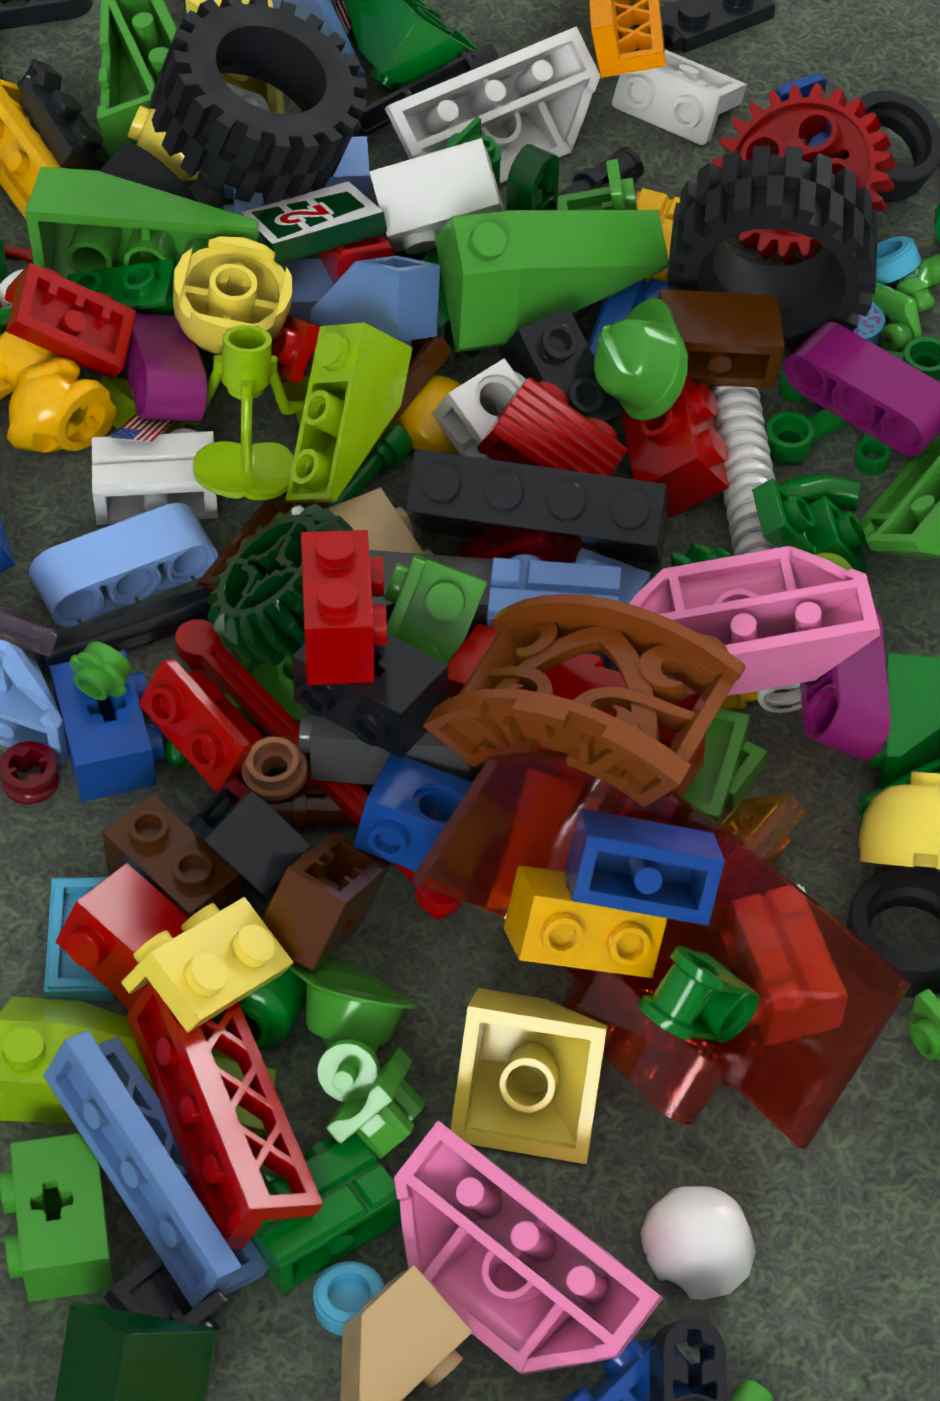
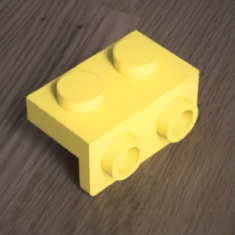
[121,897,294,1033]

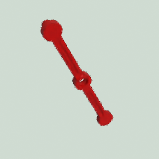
[175,620,465,920]

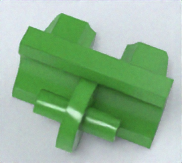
[317,1039,425,1159]

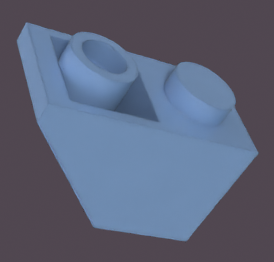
[309,256,440,347]

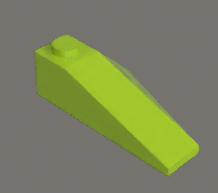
[0,996,276,1135]

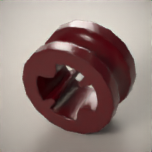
[0,741,60,805]

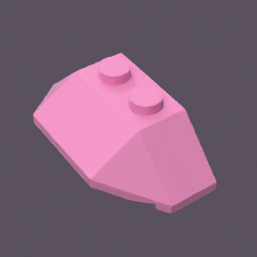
[618,546,880,696]
[394,1121,663,1375]

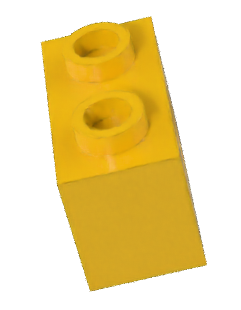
[504,865,667,978]

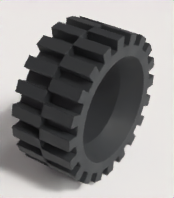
[150,0,367,205]
[668,145,878,353]

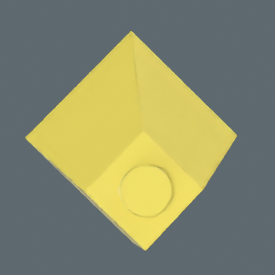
[450,988,608,1164]

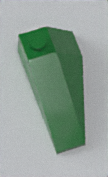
[344,0,478,91]

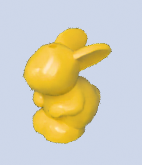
[0,331,117,453]

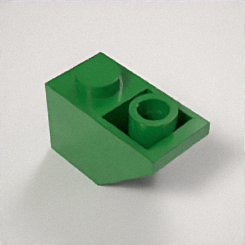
[868,653,940,788]

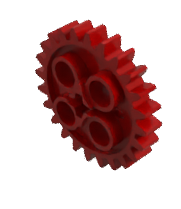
[712,83,896,266]

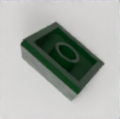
[55,1301,218,1401]

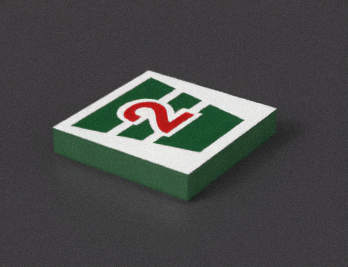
[240,181,387,264]

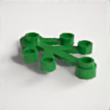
[766,337,940,475]

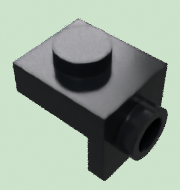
[104,1252,228,1333]

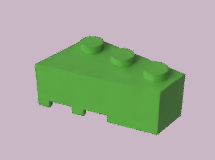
[97,0,177,158]

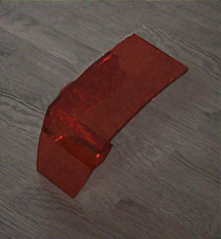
[412,751,911,1149]

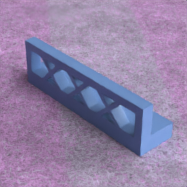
[43,1030,269,1309]

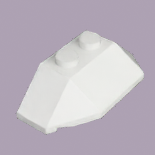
[385,26,600,184]

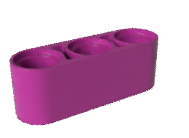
[124,312,207,422]
[783,322,940,457]
[800,609,891,761]

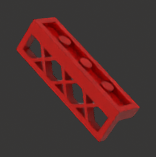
[126,982,323,1250]

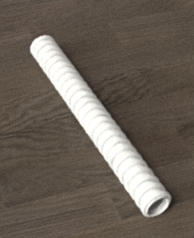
[706,385,802,713]

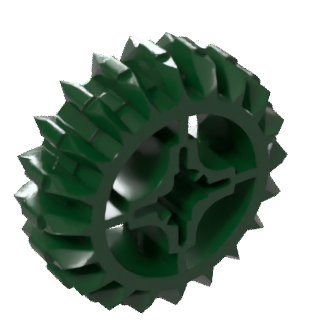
[207,504,353,666]

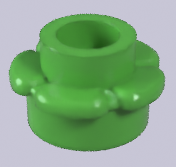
[70,641,132,700]

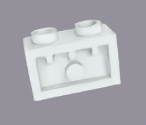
[612,49,747,145]

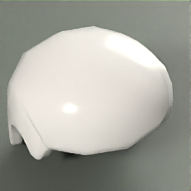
[640,1186,756,1300]

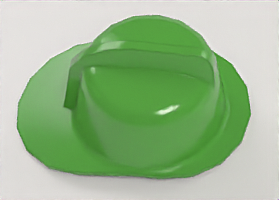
[594,298,688,421]
[289,955,419,1054]

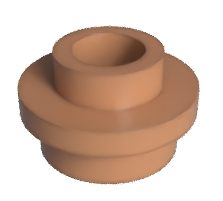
[242,736,308,801]

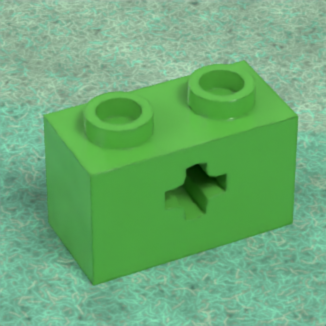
[0,1133,115,1302]

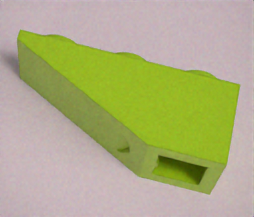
[285,322,412,504]

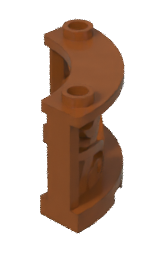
[423,594,746,808]

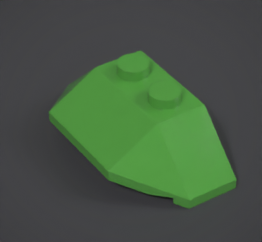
[860,436,940,560]

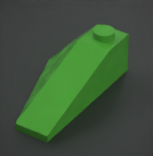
[434,210,669,352]

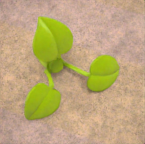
[101,325,310,500]

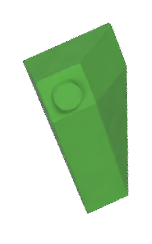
[25,167,260,283]

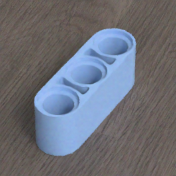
[29,502,218,628]

